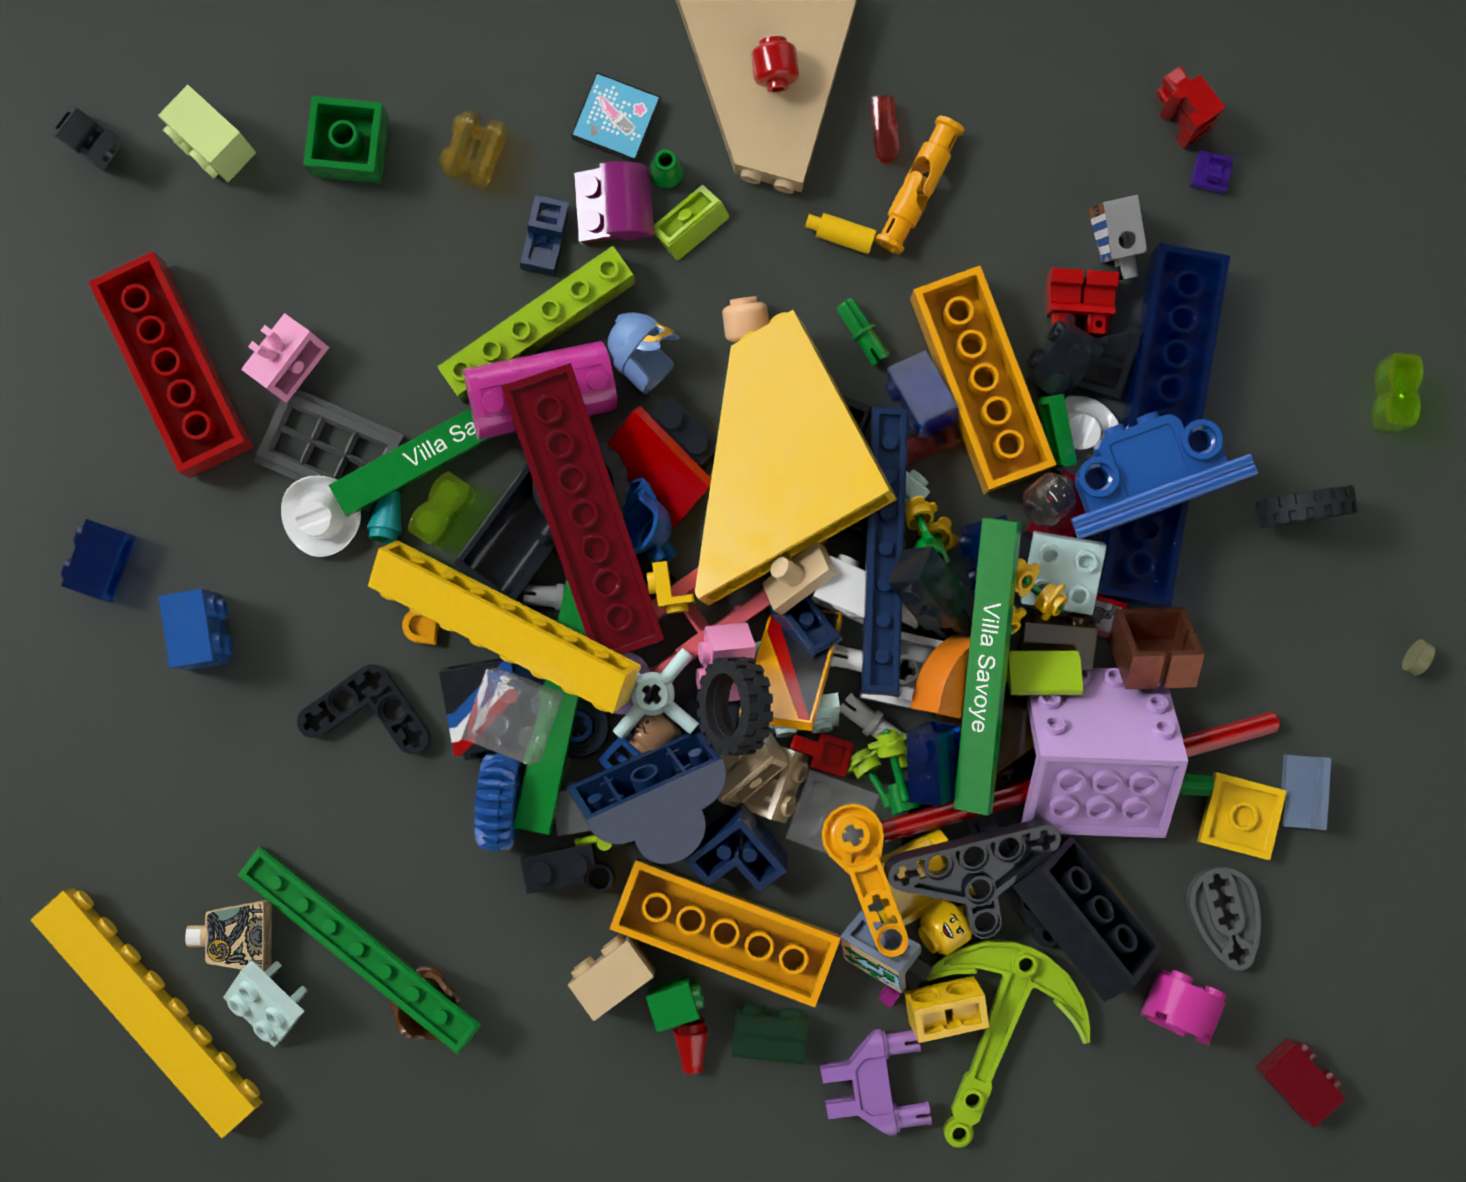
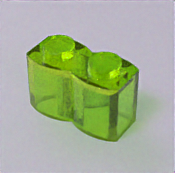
[1372,353,1424,432]
[408,471,475,548]

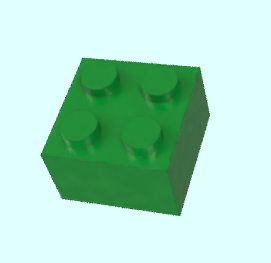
[303,96,389,184]

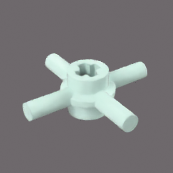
[613,648,699,740]

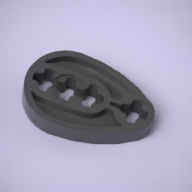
[1186,866,1261,971]

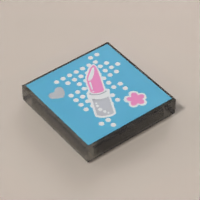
[571,72,662,163]

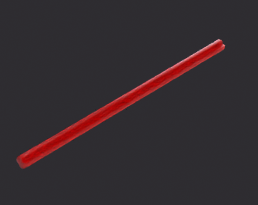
[880,712,1280,843]

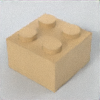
[568,934,656,1021]

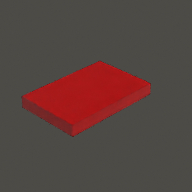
[607,406,711,528]

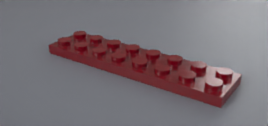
[501,363,664,655]

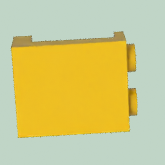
[872,827,976,933]

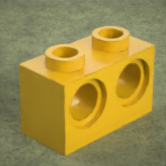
[904,976,990,1043]

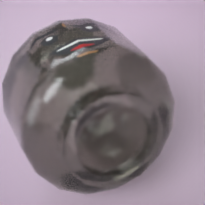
[1022,472,1077,526]

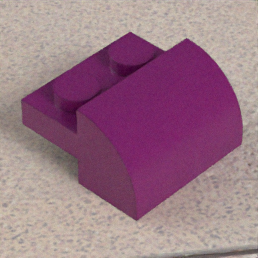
[574,162,655,244]

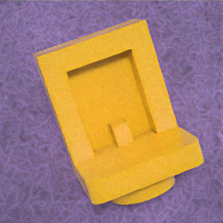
[647,561,695,614]

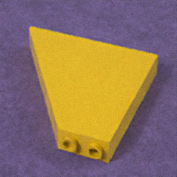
[695,310,897,606]

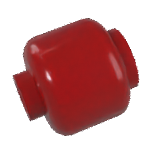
[751,36,799,93]

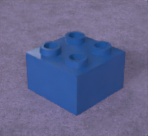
[158,588,234,671]

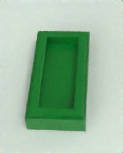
[1037,394,1077,468]

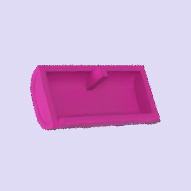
[462,341,617,440]

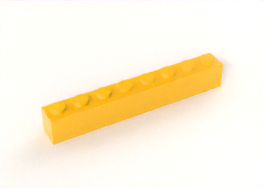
[368,540,641,714]
[30,888,263,1138]

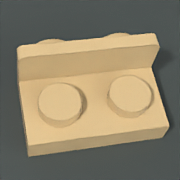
[743,746,809,823]

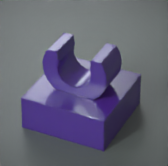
[1189,150,1234,195]

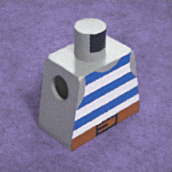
[1088,194,1147,281]

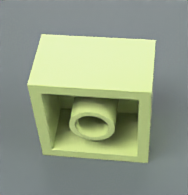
[158,85,256,183]

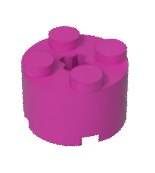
[1140,970,1226,1045]

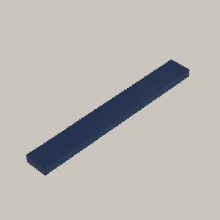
[861,407,908,696]

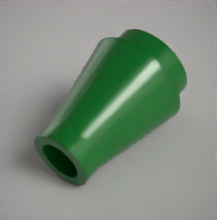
[650,149,684,188]

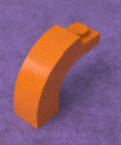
[910,634,971,719]

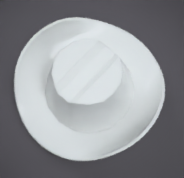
[1041,396,1119,476]
[281,475,361,557]

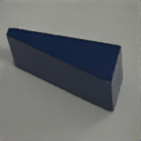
[769,595,842,657]

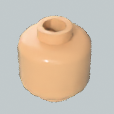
[722,296,769,342]

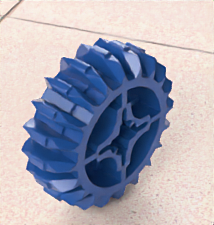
[474,753,522,852]

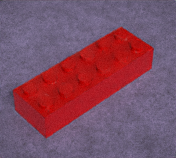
[88,251,254,478]

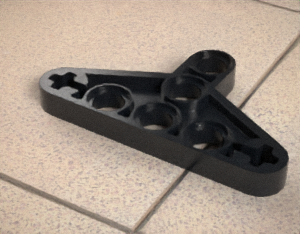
[884,818,1061,939]

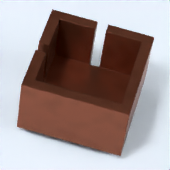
[1108,607,1205,689]

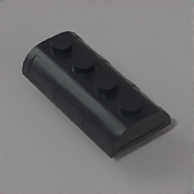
[453,463,555,600]

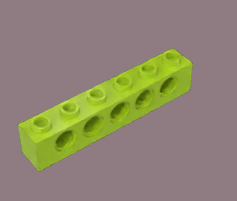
[437,246,635,403]

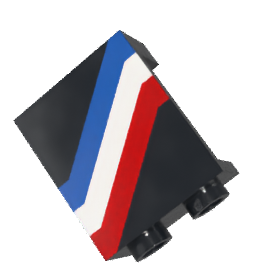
[439,658,528,760]

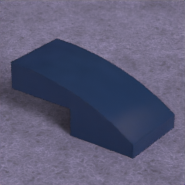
[520,195,570,276]

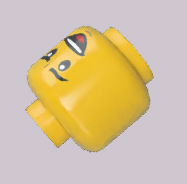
[918,901,972,956]

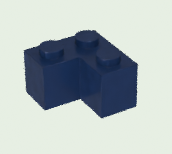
[684,802,788,892]

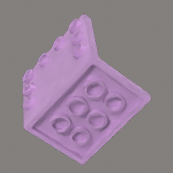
[1021,668,1188,838]

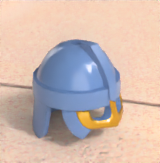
[608,312,680,394]

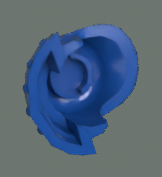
[621,477,676,563]

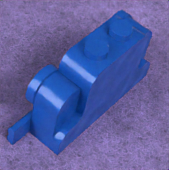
[1071,411,1258,539]

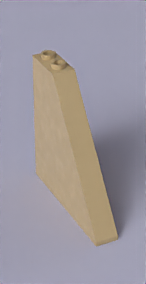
[676,0,857,194]

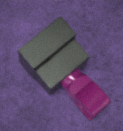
[878,955,933,1008]

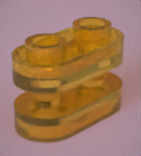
[439,110,507,189]

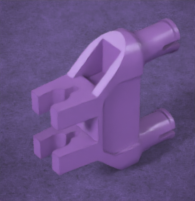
[820,1029,932,1136]

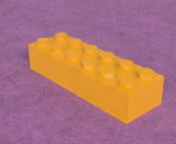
[910,265,1056,495]
[610,858,841,1007]

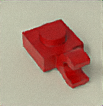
[787,732,855,778]

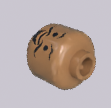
[629,713,682,753]

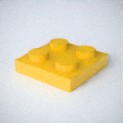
[1197,772,1287,860]

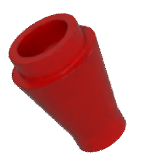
[673,1018,709,1074]

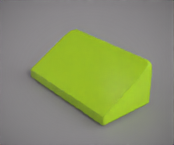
[654,184,729,261]
[1006,651,1083,695]

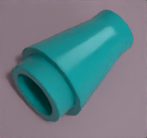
[366,491,402,544]

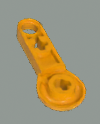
[821,804,909,957]

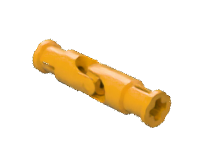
[874,115,965,254]

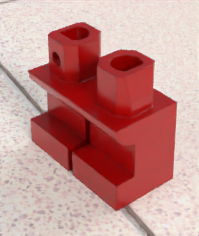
[1155,66,1226,150]
[1046,267,1119,337]

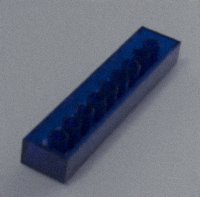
[1097,243,1230,608]

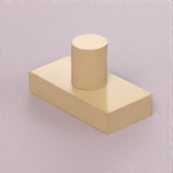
[762,542,837,615]

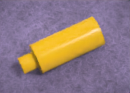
[805,213,877,255]

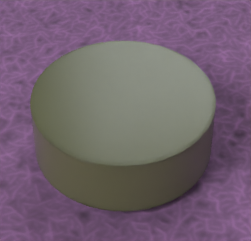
[1402,639,1436,676]

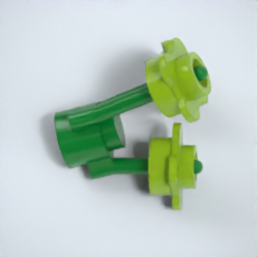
[846,729,931,815]

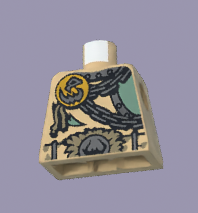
[185,900,272,972]

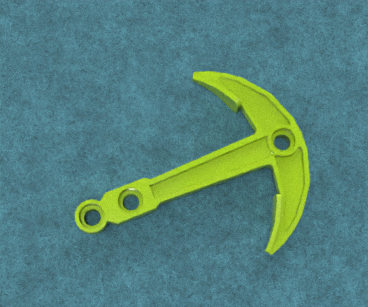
[926,940,1090,1148]

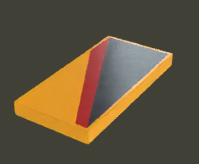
[739,610,843,731]

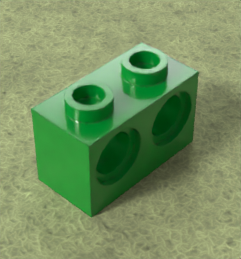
[646,975,705,1033]

